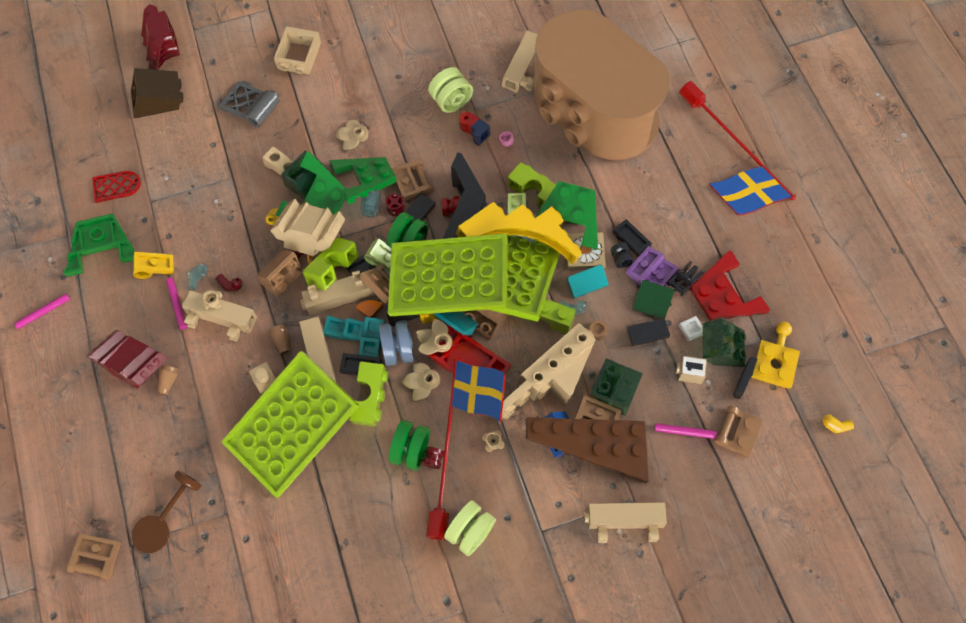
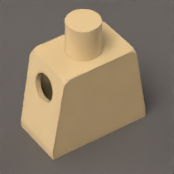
[249,362,276,396]

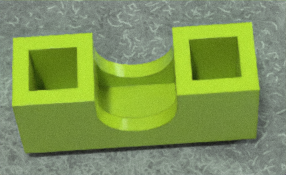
[508,162,556,208]
[303,237,359,291]
[519,299,576,334]
[350,362,389,427]

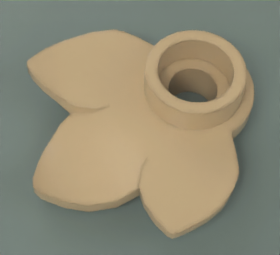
[335,120,369,151]
[417,319,452,355]
[402,363,441,401]

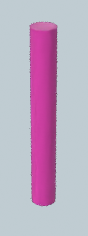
[166,278,187,330]
[14,293,70,329]
[655,423,716,439]

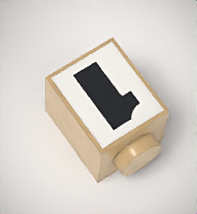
[676,356,707,384]

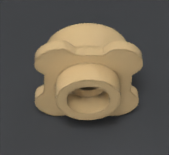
[202,290,223,309]
[482,430,505,452]

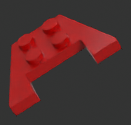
[690,250,770,321]

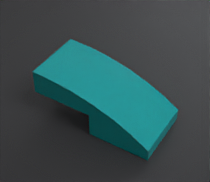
[323,315,365,341]
[358,317,386,358]

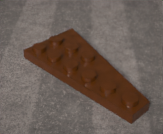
[525,417,649,483]

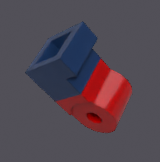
[459,111,490,146]

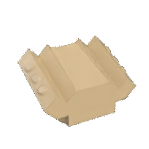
[271,199,345,256]

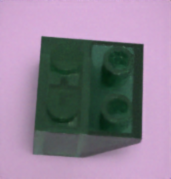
[281,150,325,200]
[703,318,746,367]
[591,358,643,416]

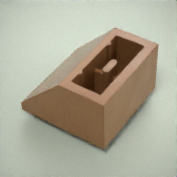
[256,250,302,297]
[463,309,509,340]

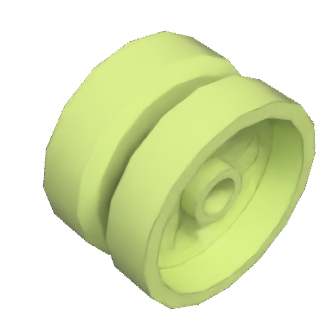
[428,67,474,113]
[444,500,496,556]

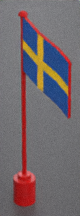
[679,81,796,215]
[426,357,506,540]

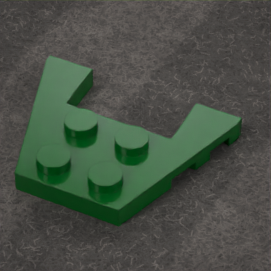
[275,151,346,217]
[330,157,397,204]
[535,181,598,250]
[64,213,136,277]

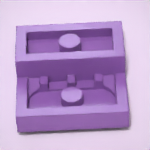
[626,246,680,287]

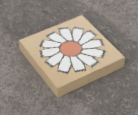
[567,232,606,269]

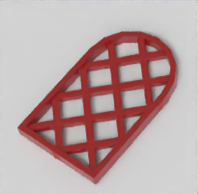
[92,171,141,203]

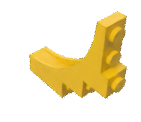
[455,202,582,264]

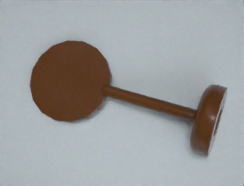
[132,470,202,553]

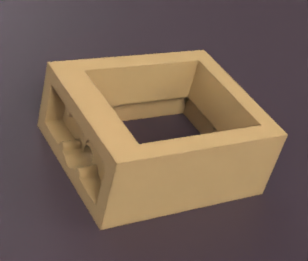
[274,26,321,75]

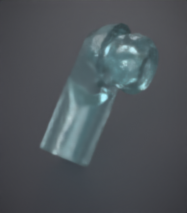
[559,300,587,314]

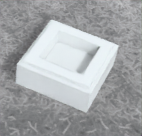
[678,316,706,342]

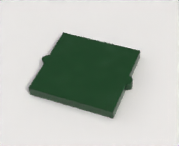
[633,279,675,319]

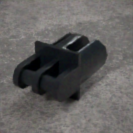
[667,261,704,297]

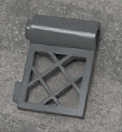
[218,81,280,128]

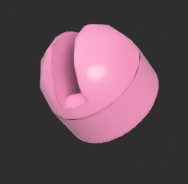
[499,131,514,147]

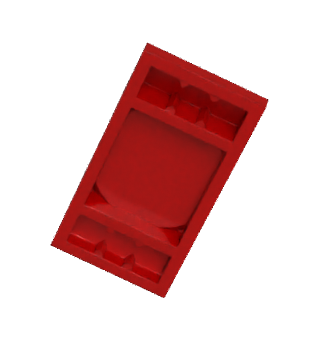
[427,324,512,374]

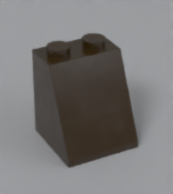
[130,68,184,118]

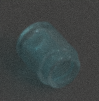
[360,189,381,217]

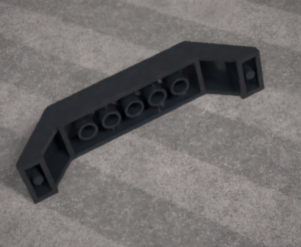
[386,152,488,326]

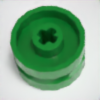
[386,212,429,248]
[388,420,431,471]

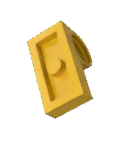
[133,252,174,279]

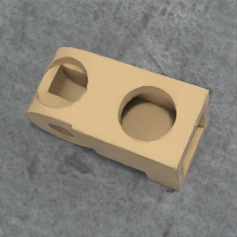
[262,147,299,180]

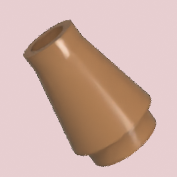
[269,325,291,355]
[156,365,178,395]

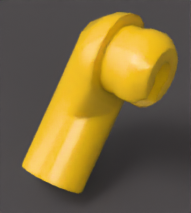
[265,208,279,225]
[822,414,854,433]

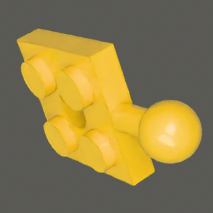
[751,321,800,389]

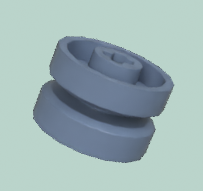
[379,320,414,367]

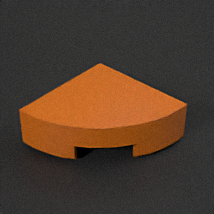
[356,300,383,317]

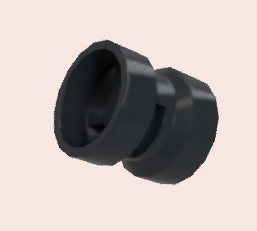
[610,242,634,268]

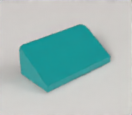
[567,265,609,299]
[434,311,478,335]

